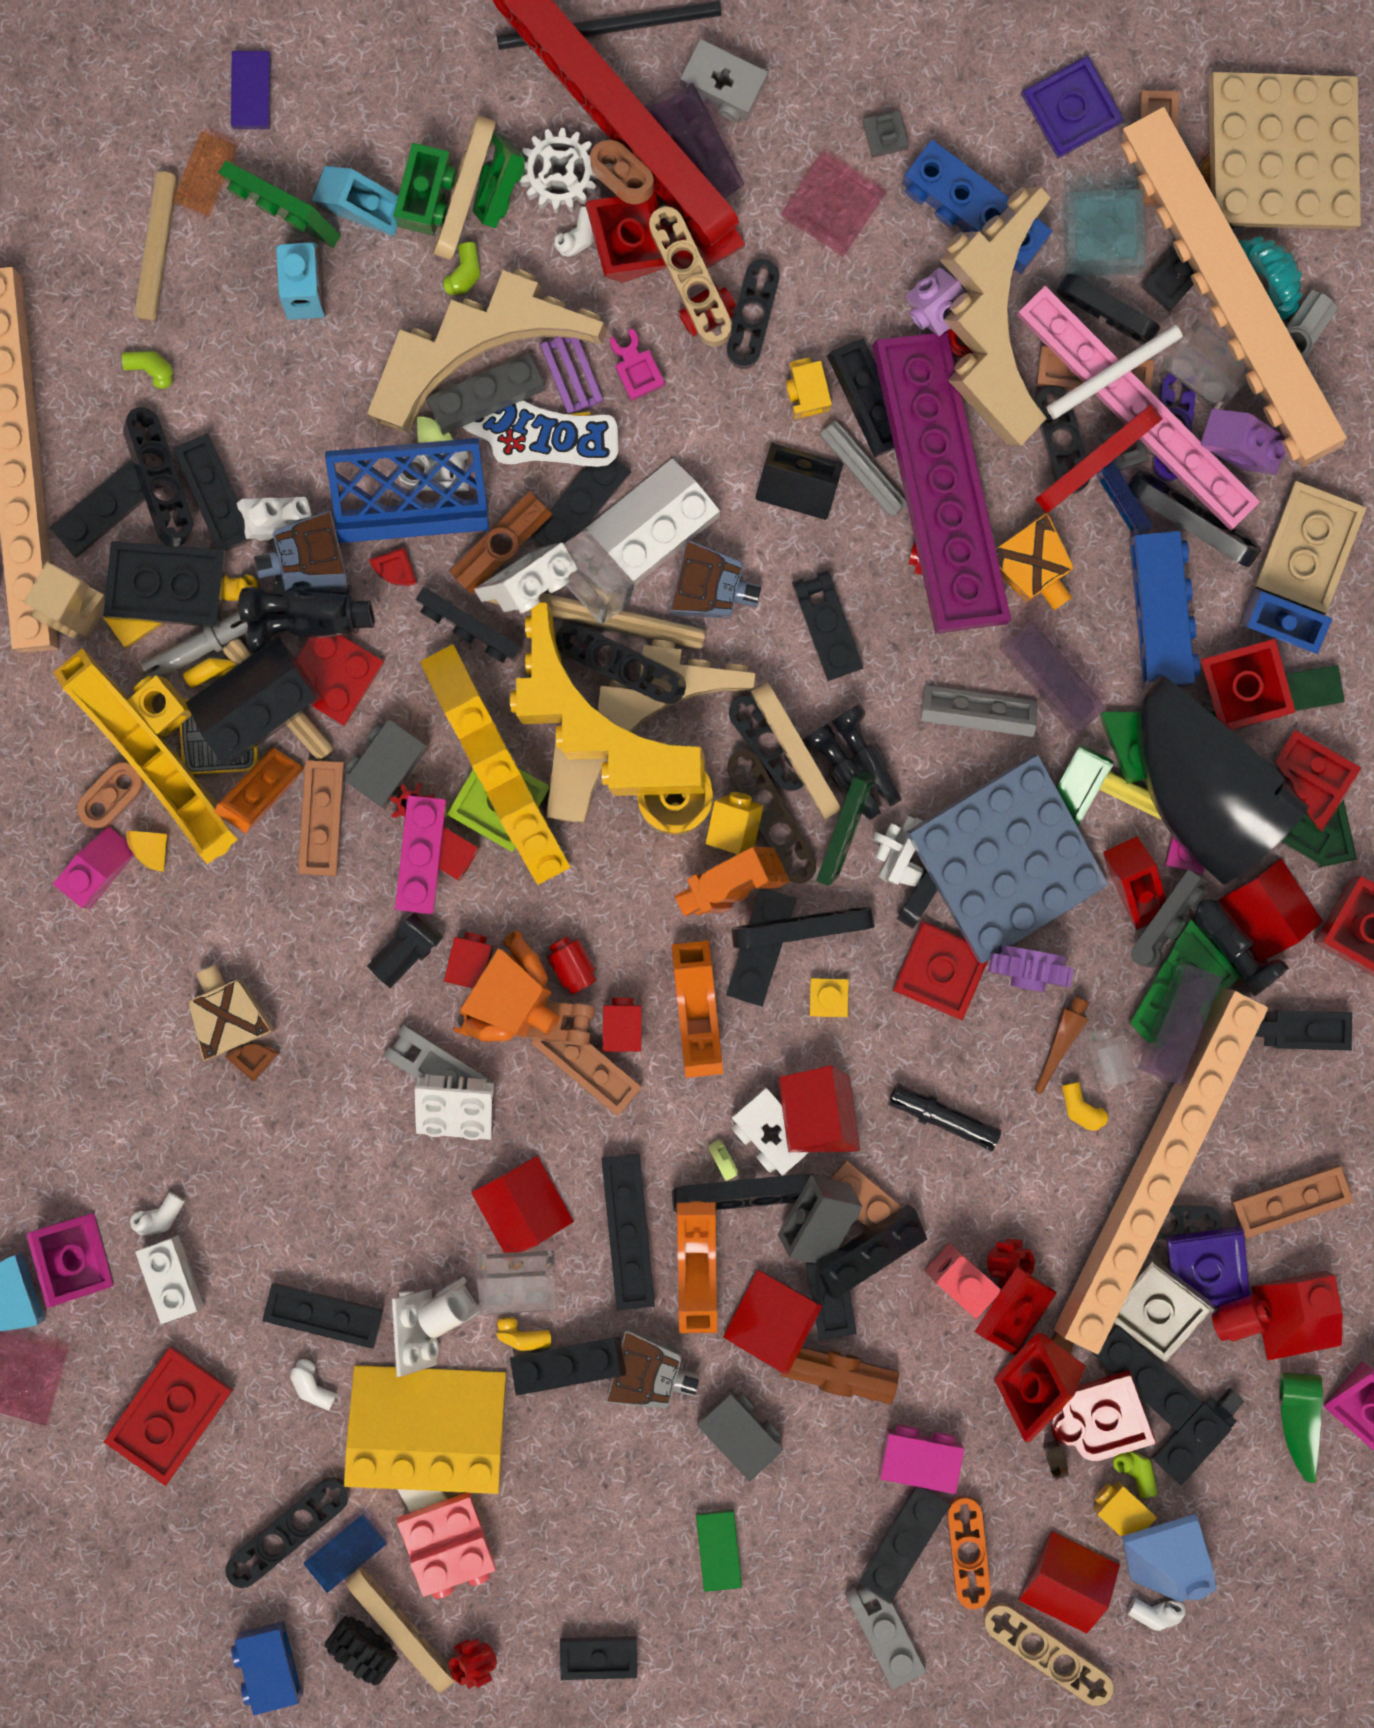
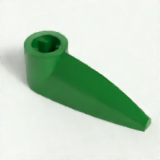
[1279,1372,1323,1483]

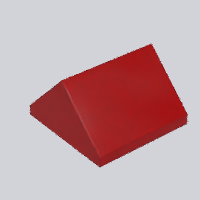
[585,192,674,283]
[1201,639,1296,730]
[1218,858,1323,963]
[778,1065,860,1153]
[471,1155,574,1259]
[994,1333,1086,1442]
[1018,1531,1120,1634]

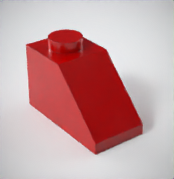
[1103,836,1166,930]

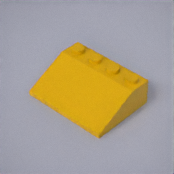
[344,1365,506,1494]

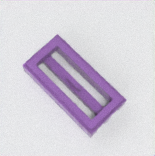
[540,337,603,414]

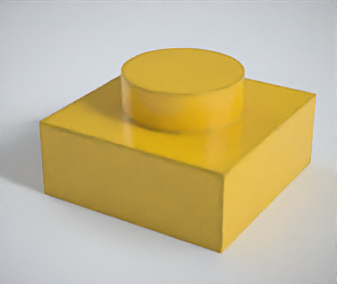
[809,978,849,1017]

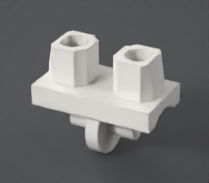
[237,497,311,541]
[871,816,923,887]

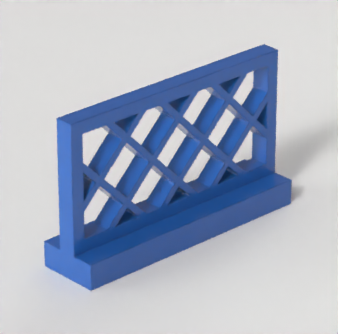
[325,438,489,543]

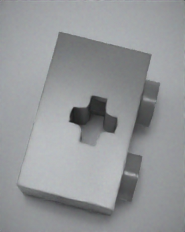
[680,39,768,122]

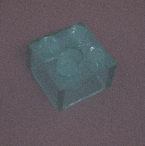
[1061,190,1145,277]

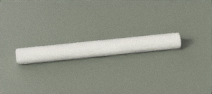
[1047,325,1183,419]

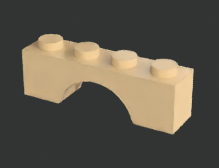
[24,562,105,640]

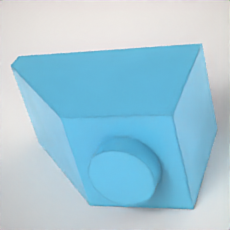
[312,166,398,236]

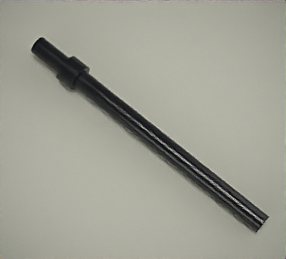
[496,1,721,50]

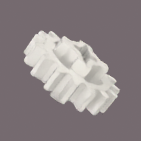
[520,128,598,213]

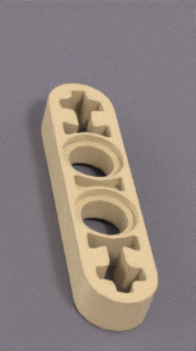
[432,114,496,260]
[649,206,732,347]
[750,682,841,820]
[345,1567,456,1693]
[983,1602,1113,1706]

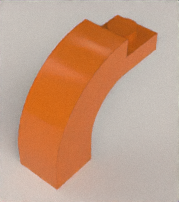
[671,940,724,1078]
[677,1201,717,1333]

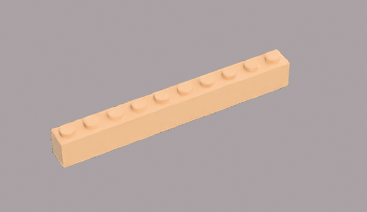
[1119,107,1347,468]
[0,267,59,653]
[1053,987,1268,1354]

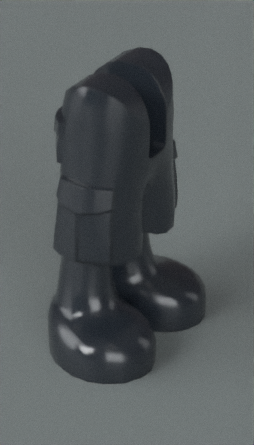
[802,703,902,820]
[1195,899,1290,997]

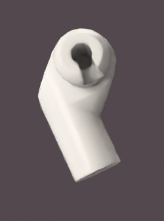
[554,207,594,257]
[130,1192,185,1236]

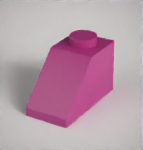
[53,826,134,909]

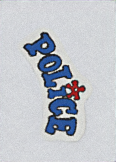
[463,400,619,467]

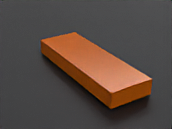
[214,747,304,834]

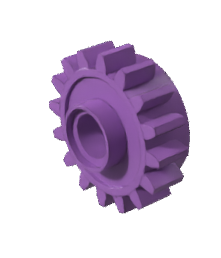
[988,945,1074,992]

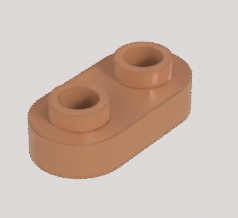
[590,140,654,204]
[77,763,144,829]

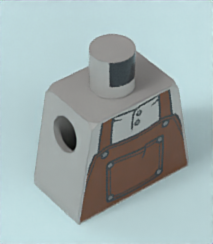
[606,1327,700,1408]

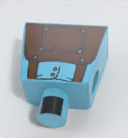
[276,243,325,320]

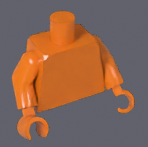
[453,931,560,1042]

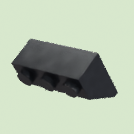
[186,636,323,766]

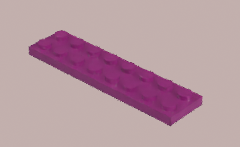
[872,332,1011,634]

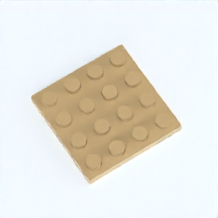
[1208,72,1361,229]

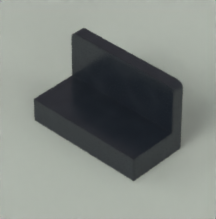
[755,443,843,520]

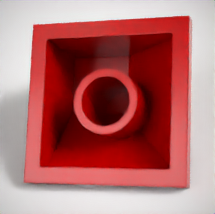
[1251,1270,1343,1361]

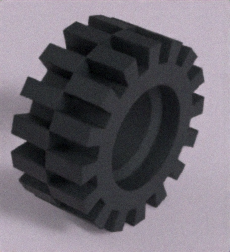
[324,1616,399,1686]

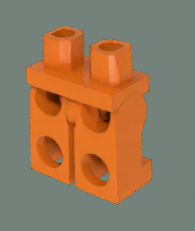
[674,847,791,916]

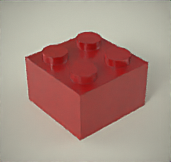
[1313,876,1374,977]

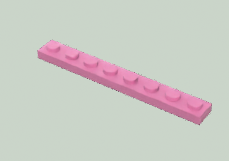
[1016,286,1260,530]

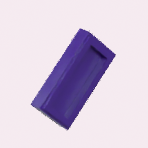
[231,51,271,129]

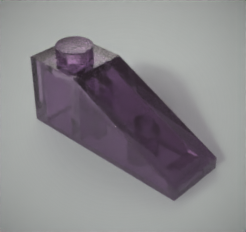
[644,82,744,199]

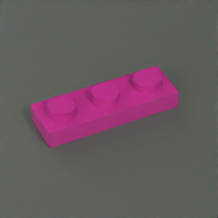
[395,795,447,914]

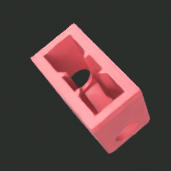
[924,1243,1002,1319]

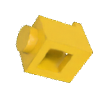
[785,358,832,420]

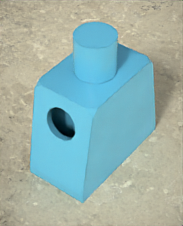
[0,1252,45,1332]

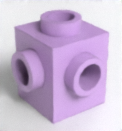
[905,267,965,336]

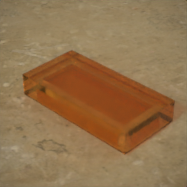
[173,132,237,217]

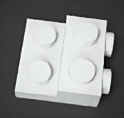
[474,543,578,613]

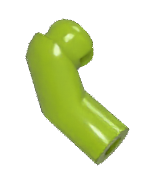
[443,242,481,296]
[122,351,174,389]
[1112,1450,1158,1498]

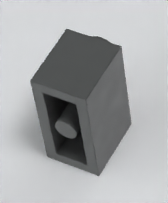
[345,719,429,809]
[777,1174,862,1264]
[697,1389,783,1482]

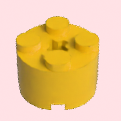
[637,771,713,835]

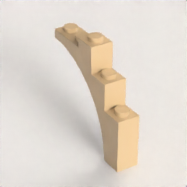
[940,187,1051,446]
[367,269,607,435]
[546,640,756,824]

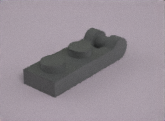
[1131,869,1209,968]

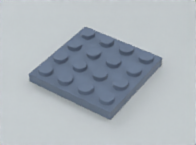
[906,754,1109,964]

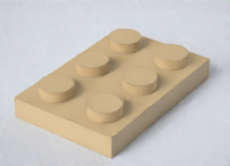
[1253,481,1366,615]

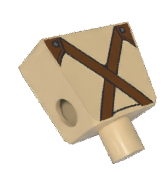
[189,965,275,1061]

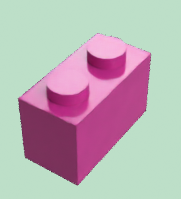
[878,1424,964,1494]

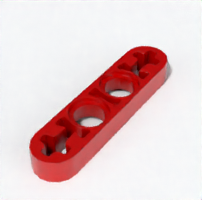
[1034,404,1163,514]

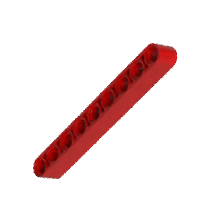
[492,0,739,248]

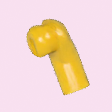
[183,658,237,689]
[1061,1082,1108,1131]
[496,1317,551,1351]

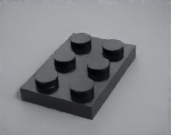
[103,541,227,628]

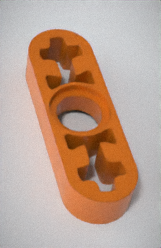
[947,1495,991,1609]

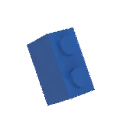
[1240,588,1332,654]
[231,1621,303,1716]

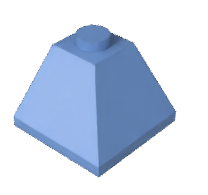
[1122,1514,1216,1602]

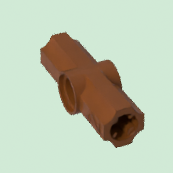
[449,490,553,594]
[780,1346,900,1404]

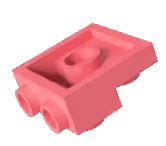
[397,1493,496,1599]

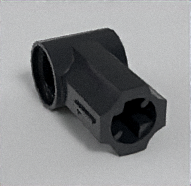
[367,912,444,988]

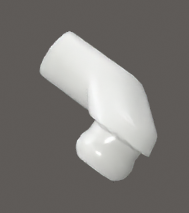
[290,1359,337,1411]
[1126,1597,1186,1631]

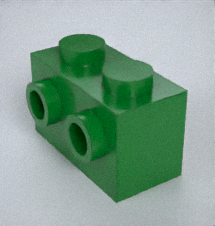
[393,143,457,236]

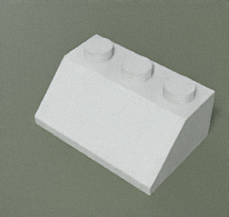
[584,459,720,588]

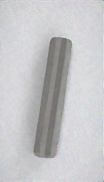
[820,421,906,517]

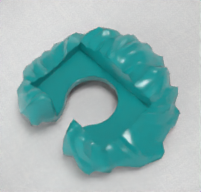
[1238,236,1303,321]

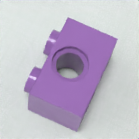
[1201,409,1286,475]

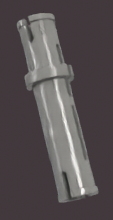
[141,610,249,678]

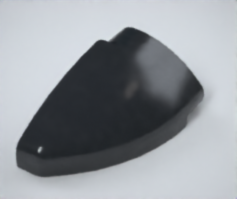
[1137,674,1309,885]

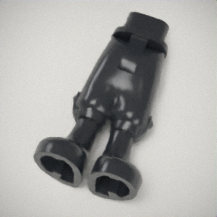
[238,587,375,652]

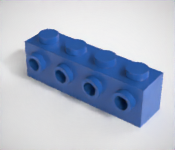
[902,140,1053,275]
[1129,531,1200,689]

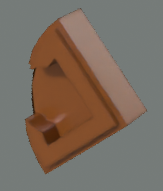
[225,1044,280,1082]

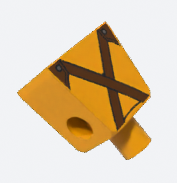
[996,513,1074,611]

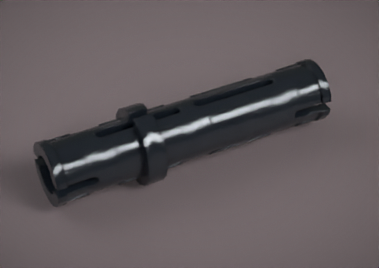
[888,1083,1002,1152]

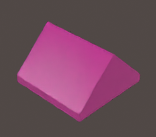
[26,1213,114,1308]
[1324,1361,1374,1451]

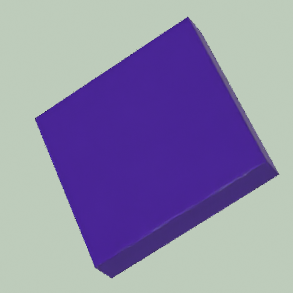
[1021,55,1124,159]
[1166,1226,1250,1306]

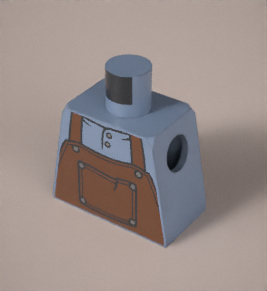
[254,511,347,593]
[670,540,762,619]

